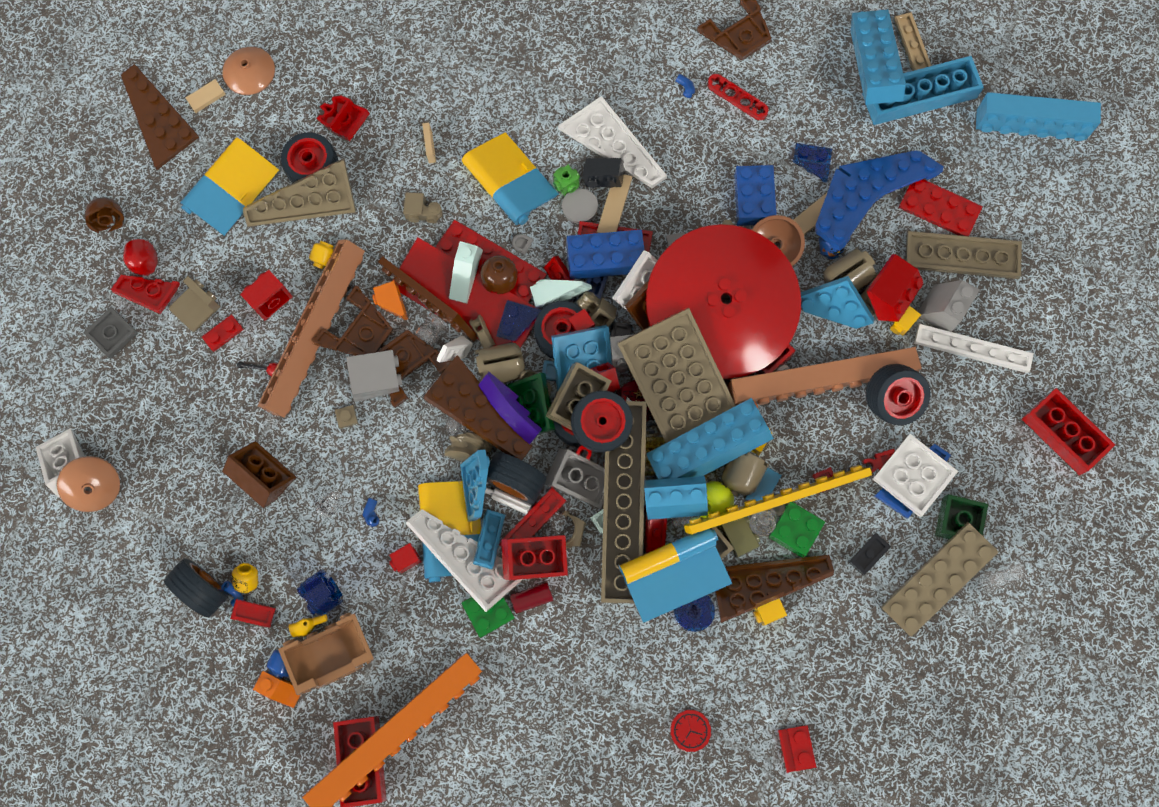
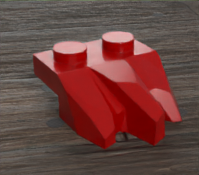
[316,95,370,141]

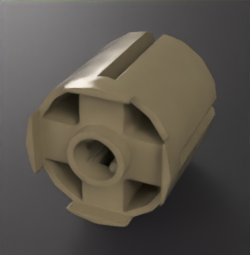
[823,247,879,291]
[474,342,525,383]

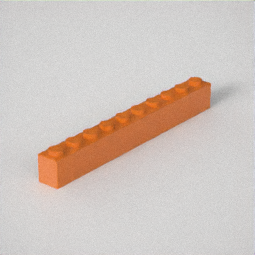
[302,653,482,807]

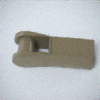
[469,315,496,348]

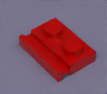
[778,725,817,773]

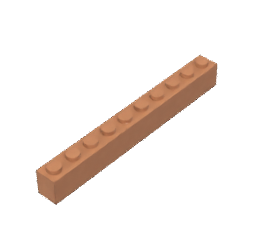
[257,240,365,418]
[727,347,922,406]

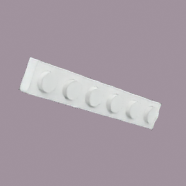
[914,324,1034,373]

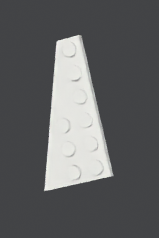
[558,96,667,188]
[406,510,523,612]

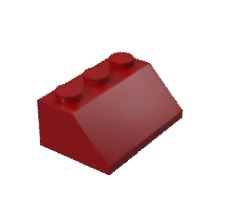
[867,254,924,322]

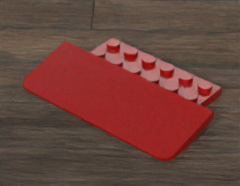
[393,220,547,348]

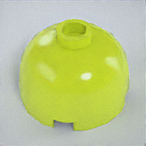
[700,481,734,519]

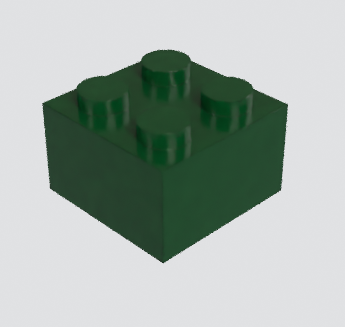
[935,494,988,540]

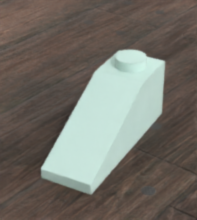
[449,241,483,304]
[530,279,592,309]

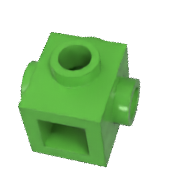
[553,164,580,196]

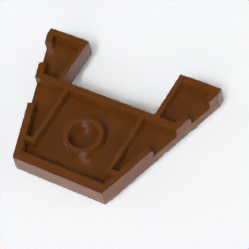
[697,0,772,60]
[313,285,393,356]
[377,330,452,408]

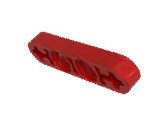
[708,74,769,120]

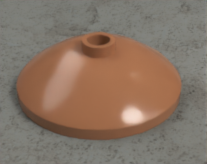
[222,47,275,95]
[752,215,805,267]
[57,456,120,512]

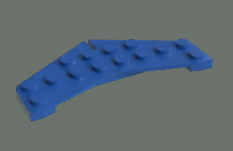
[815,150,944,250]

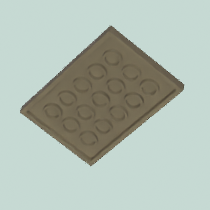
[617,308,736,443]

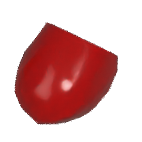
[123,239,158,276]

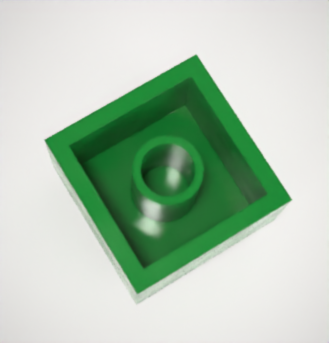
[768,502,825,558]

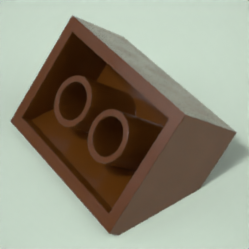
[222,441,296,508]

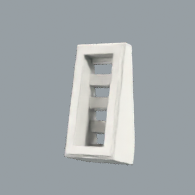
[437,336,473,362]

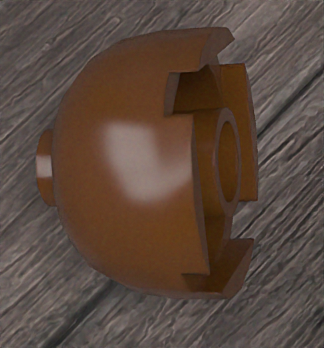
[85,197,124,233]
[480,255,518,294]

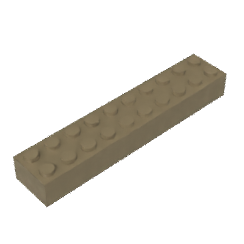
[601,401,646,604]

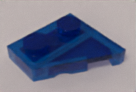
[793,143,832,183]
[496,300,541,342]

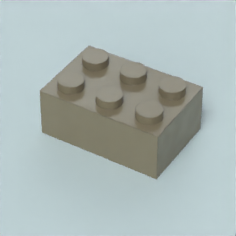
[546,362,611,430]

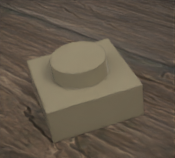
[335,405,359,429]

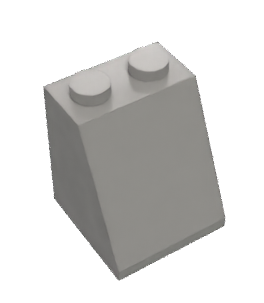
[918,280,980,332]
[346,350,402,402]

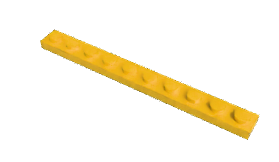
[684,465,872,534]

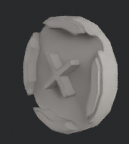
[562,188,598,224]

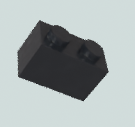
[582,158,625,188]

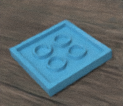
[551,325,612,391]

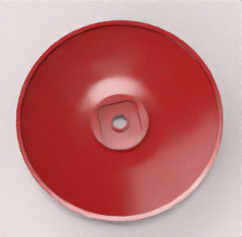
[646,224,801,379]

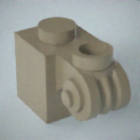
[403,193,443,224]
[577,291,617,327]

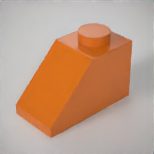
[372,281,408,320]
[253,671,300,708]

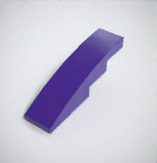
[478,372,542,445]

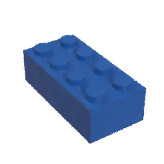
[566,230,645,279]

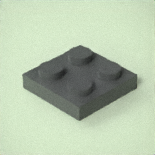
[83,307,138,359]

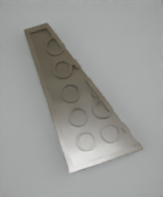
[243,158,356,227]

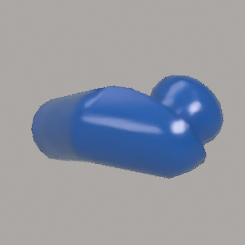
[675,74,695,98]
[362,498,379,527]
[221,581,245,607]

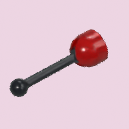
[237,361,278,377]

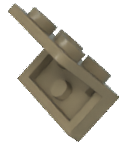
[169,276,220,332]

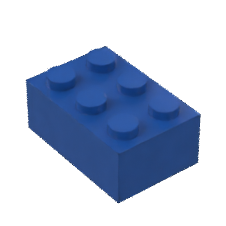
[734,165,776,226]

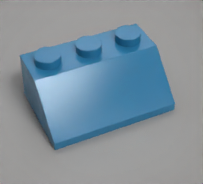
[644,476,708,520]

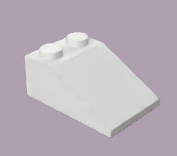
[36,428,85,497]

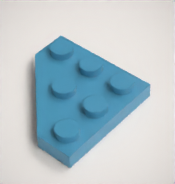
[801,276,874,329]
[460,450,490,521]

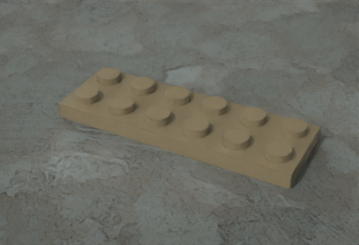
[905,231,1022,279]
[881,522,999,637]

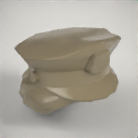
[444,432,493,462]

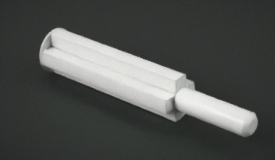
[485,487,532,514]

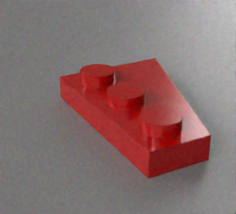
[111,275,180,315]

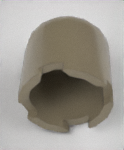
[721,453,769,497]

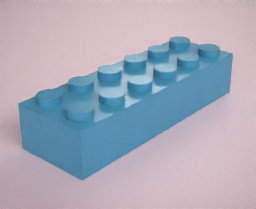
[850,9,906,105]
[862,56,984,125]
[976,92,1101,141]
[646,398,774,479]

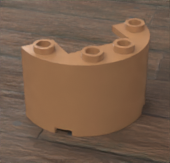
[278,612,374,695]

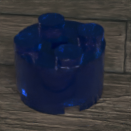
[297,569,344,616]
[673,595,715,633]

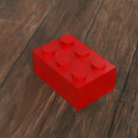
[501,535,568,580]

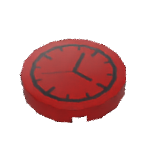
[670,710,711,752]

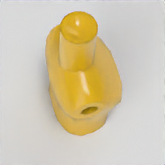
[289,614,328,638]

